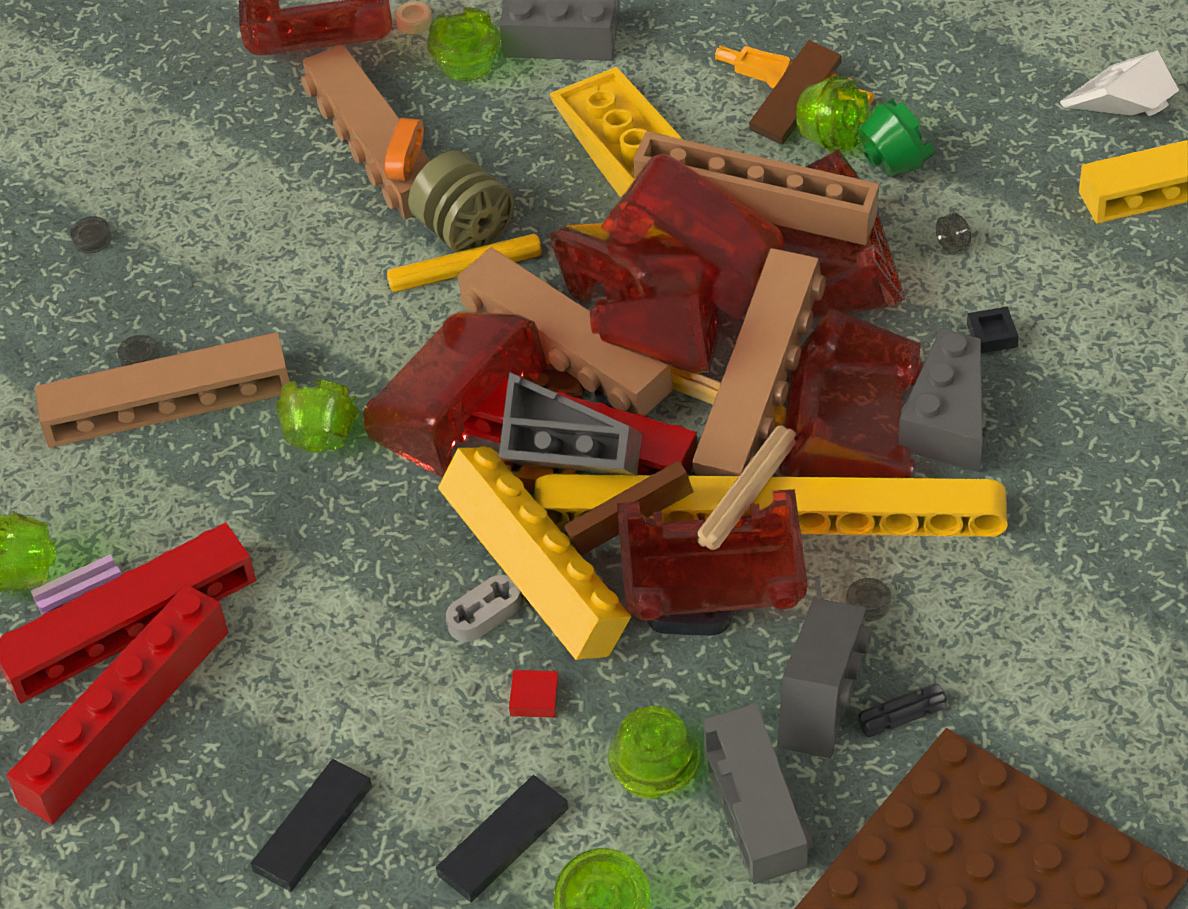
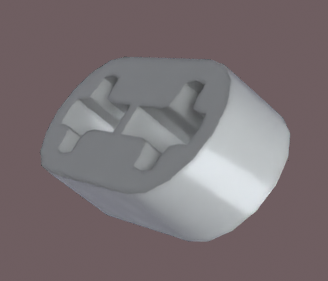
[446,575,522,642]

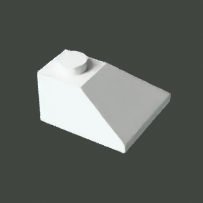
[1060,50,1179,116]

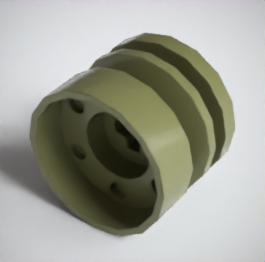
[408,150,514,252]

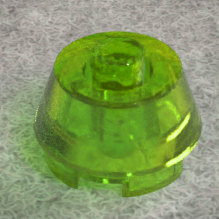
[427,7,501,81]
[796,75,870,153]
[275,380,359,453]
[0,510,56,597]
[608,706,701,799]
[553,848,651,909]

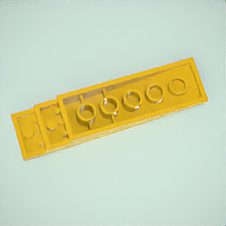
[550,67,765,294]

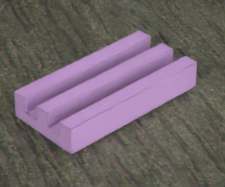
[31,554,122,615]

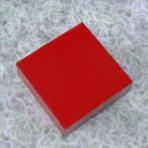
[509,670,559,718]

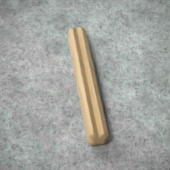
[698,425,796,550]

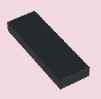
[250,759,372,892]
[435,774,569,903]

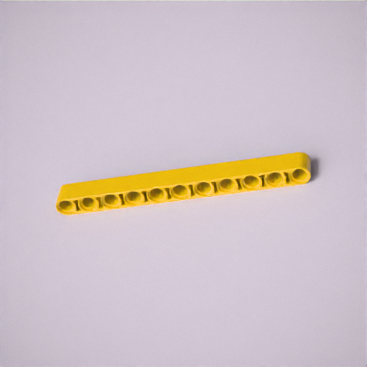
[533,474,1008,537]

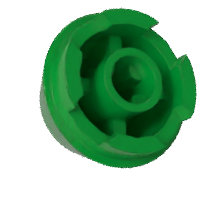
[858,98,934,177]

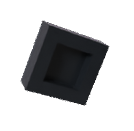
[967,306,1019,353]

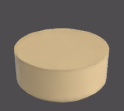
[395,1,432,34]

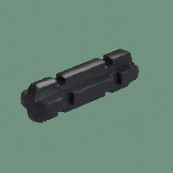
[858,683,947,737]

